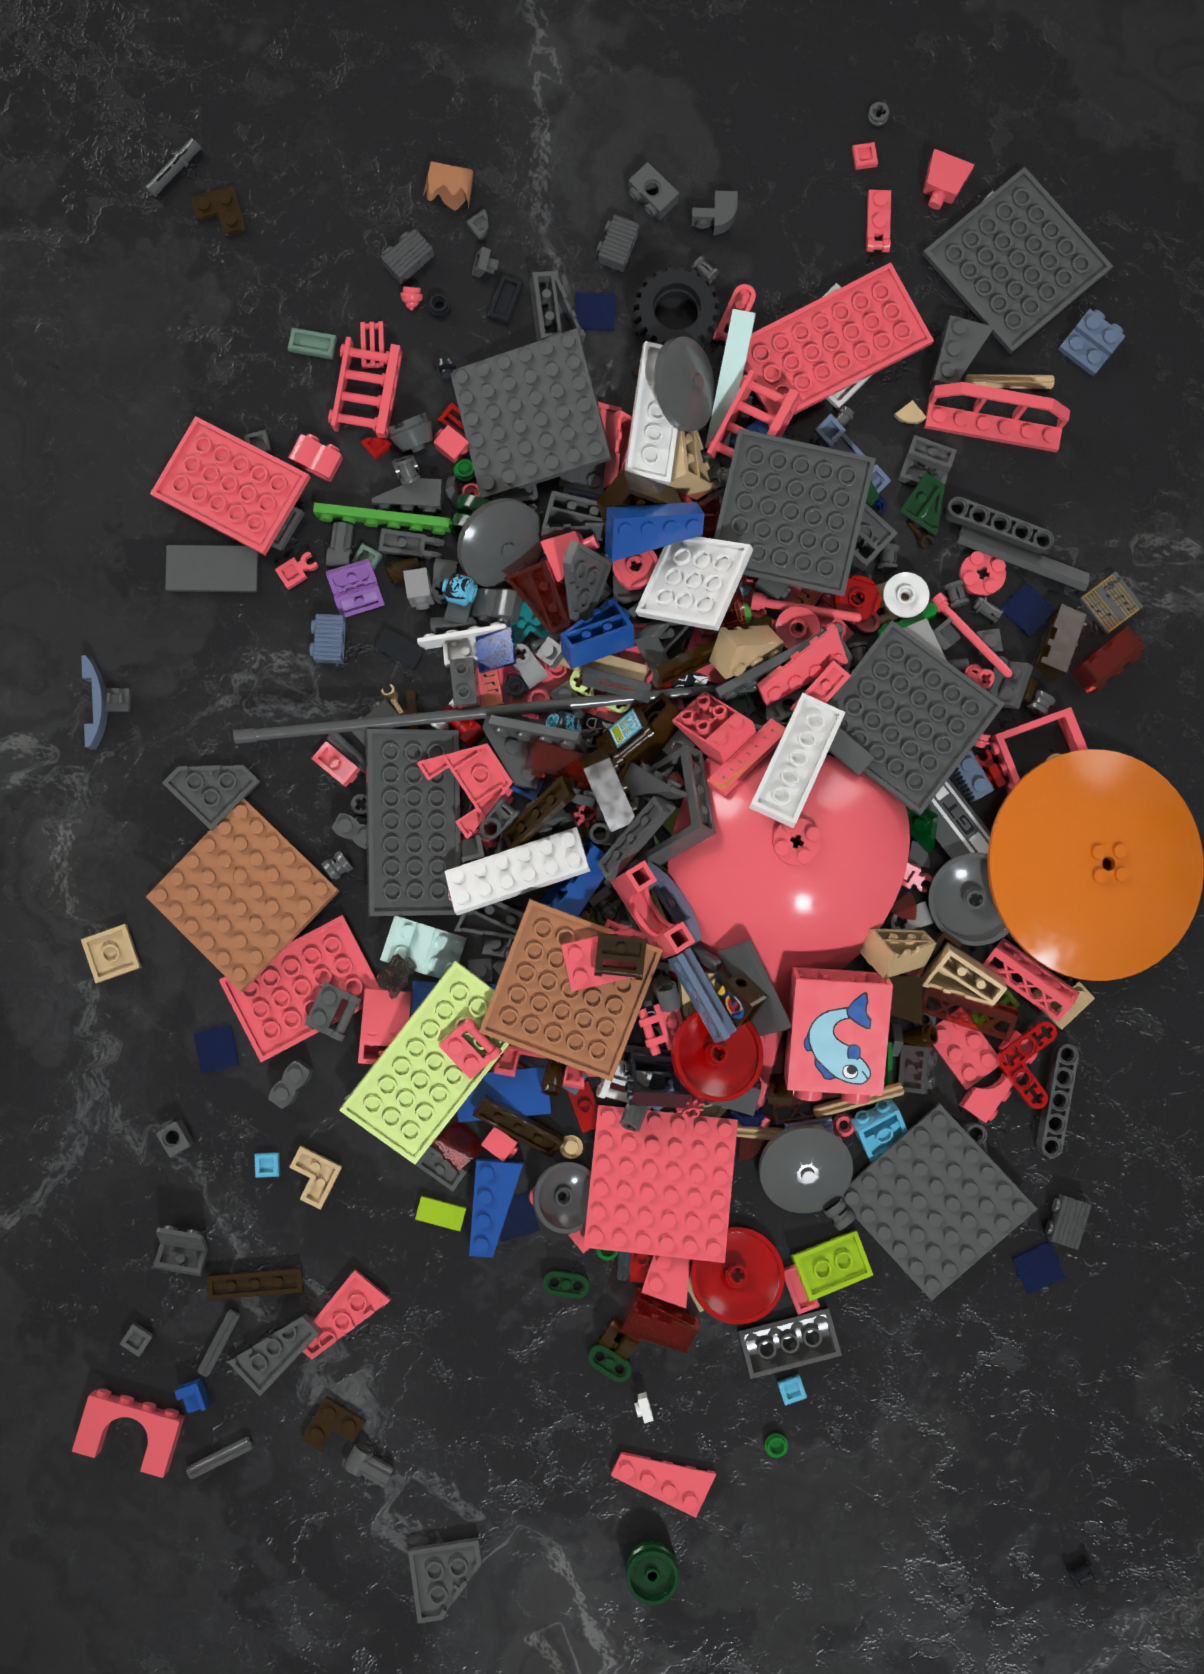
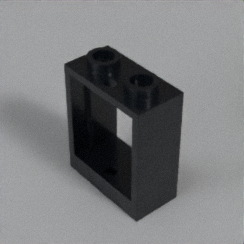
[623,1052,690,1108]

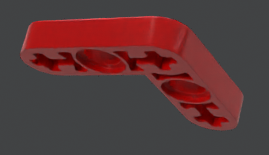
[996,1021,1057,1109]

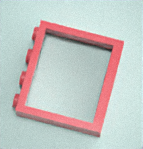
[990,707,1088,794]

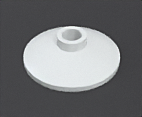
[883,572,929,618]

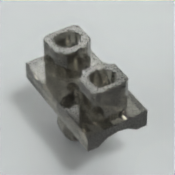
[377,954,417,999]

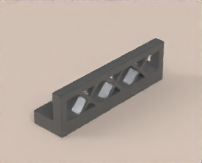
[597,796,676,882]

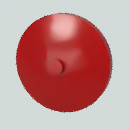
[671,1011,764,1102]
[690,1227,785,1324]

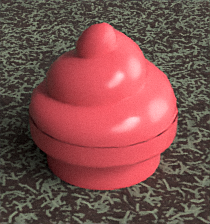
[400,287,423,311]

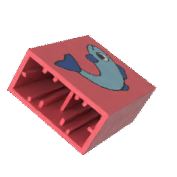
[784,967,893,1104]

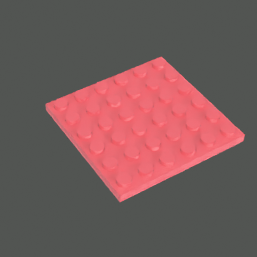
[584,1105,738,1263]

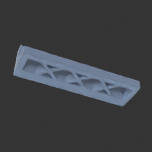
[668,947,737,1043]

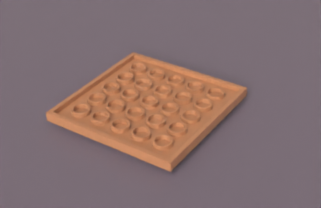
[146,798,340,992]
[479,899,663,1082]

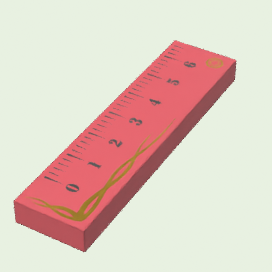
[707,718,786,797]

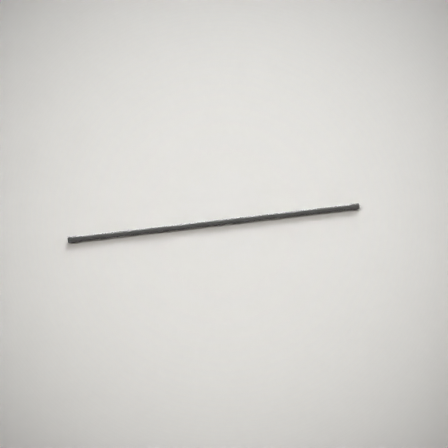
[233,658,969,744]

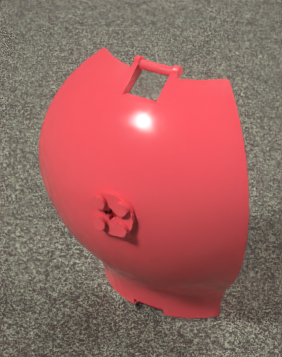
[668,723,910,1015]

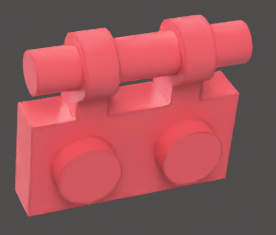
[638,1003,683,1056]

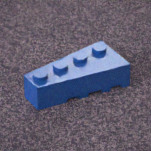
[539,839,606,917]
[469,1158,524,1258]

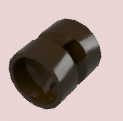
[598,1316,642,1361]

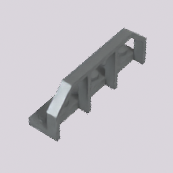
[715,623,853,732]

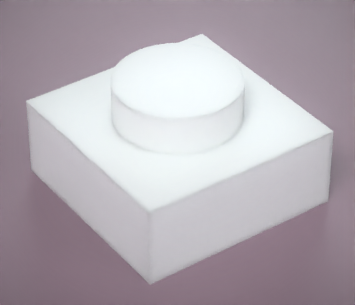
[634,1392,654,1423]

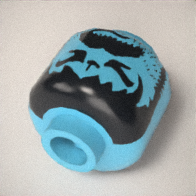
[442,573,478,606]
[546,710,582,733]

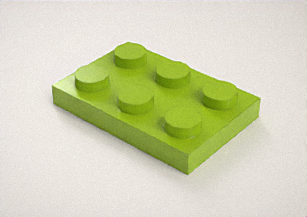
[791,1230,873,1301]

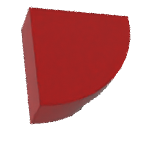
[361,437,393,460]

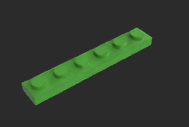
[313,503,451,535]

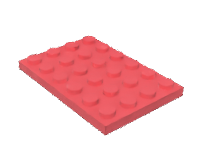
[150,416,311,556]
[219,915,382,1062]

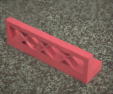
[983,938,1080,1022]

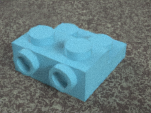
[850,1098,907,1162]

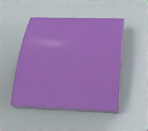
[326,558,385,617]

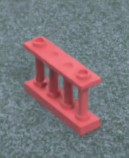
[328,336,403,439]
[707,369,802,459]

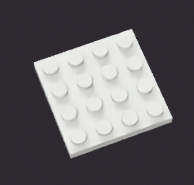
[635,537,753,631]

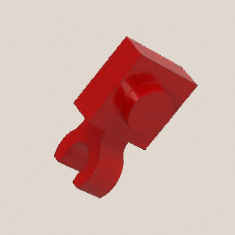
[975,749,1007,789]

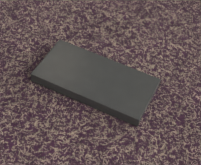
[165,545,259,592]
[718,940,792,1036]

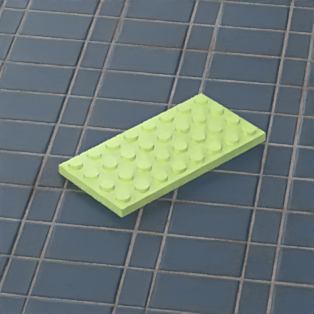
[339,960,509,1164]

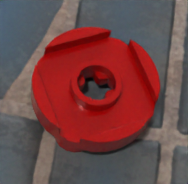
[834,575,881,622]

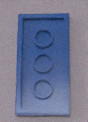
[457,1066,552,1122]

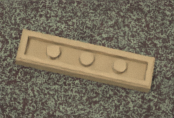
[558,641,649,682]

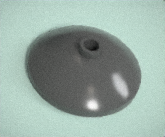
[533,1162,591,1234]

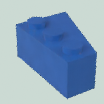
[560,597,635,669]

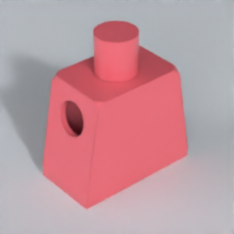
[923,149,974,210]
[541,531,600,584]

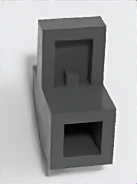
[691,191,738,235]

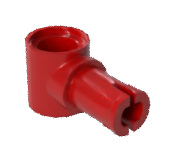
[443,705,484,748]

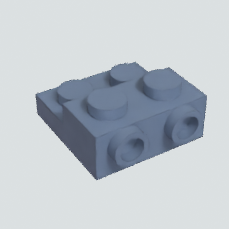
[1058,309,1125,376]

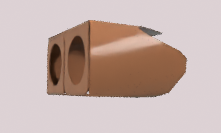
[423,161,474,211]

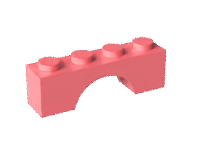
[959,1030,1038,1123]

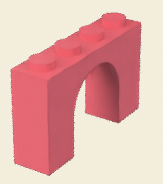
[610,860,695,960]
[72,1389,185,1478]

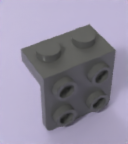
[154,1226,209,1277]

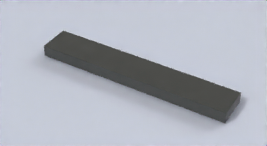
[957,525,1090,591]

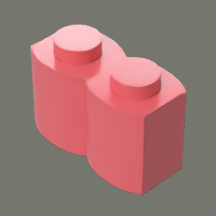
[288,434,343,482]

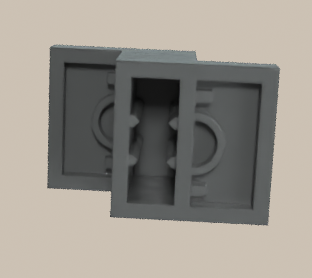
[848,504,898,578]

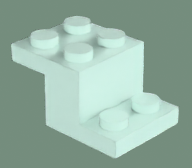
[380,916,467,979]

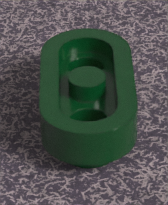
[543,1270,589,1299]
[588,1343,632,1382]

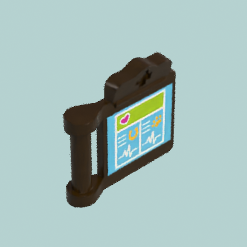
[596,704,657,766]

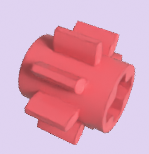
[573,803,602,831]
[676,1093,704,1119]

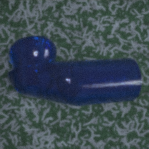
[728,1110,765,1127]

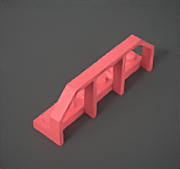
[924,382,1070,452]

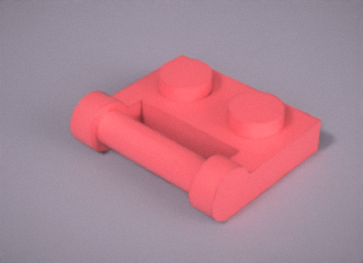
[438,1017,502,1080]

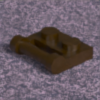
[594,933,647,981]

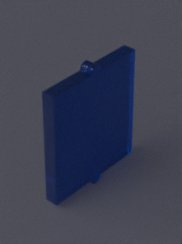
[573,292,617,331]
[1002,583,1056,637]
[475,627,517,673]
[193,1025,240,1073]
[499,1193,540,1242]
[1011,1242,1065,1295]

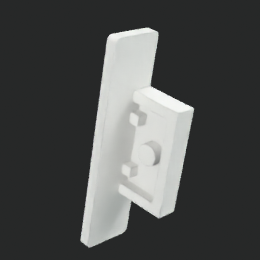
[417,622,511,668]

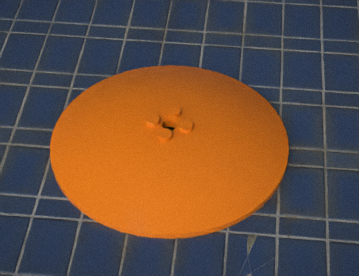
[987,749,1204,981]

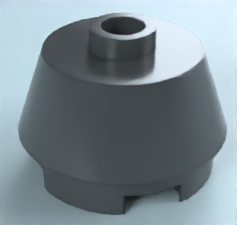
[388,412,433,453]

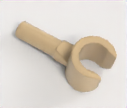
[381,684,404,715]

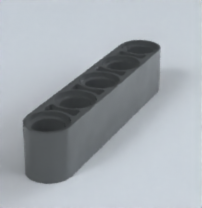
[944,497,1054,554]
[1036,1043,1079,1158]

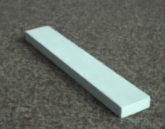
[705,309,756,448]

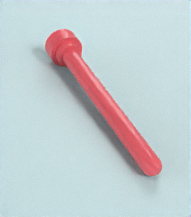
[751,592,862,622]
[929,592,1013,678]

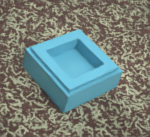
[255,1152,280,1178]
[777,1373,807,1406]

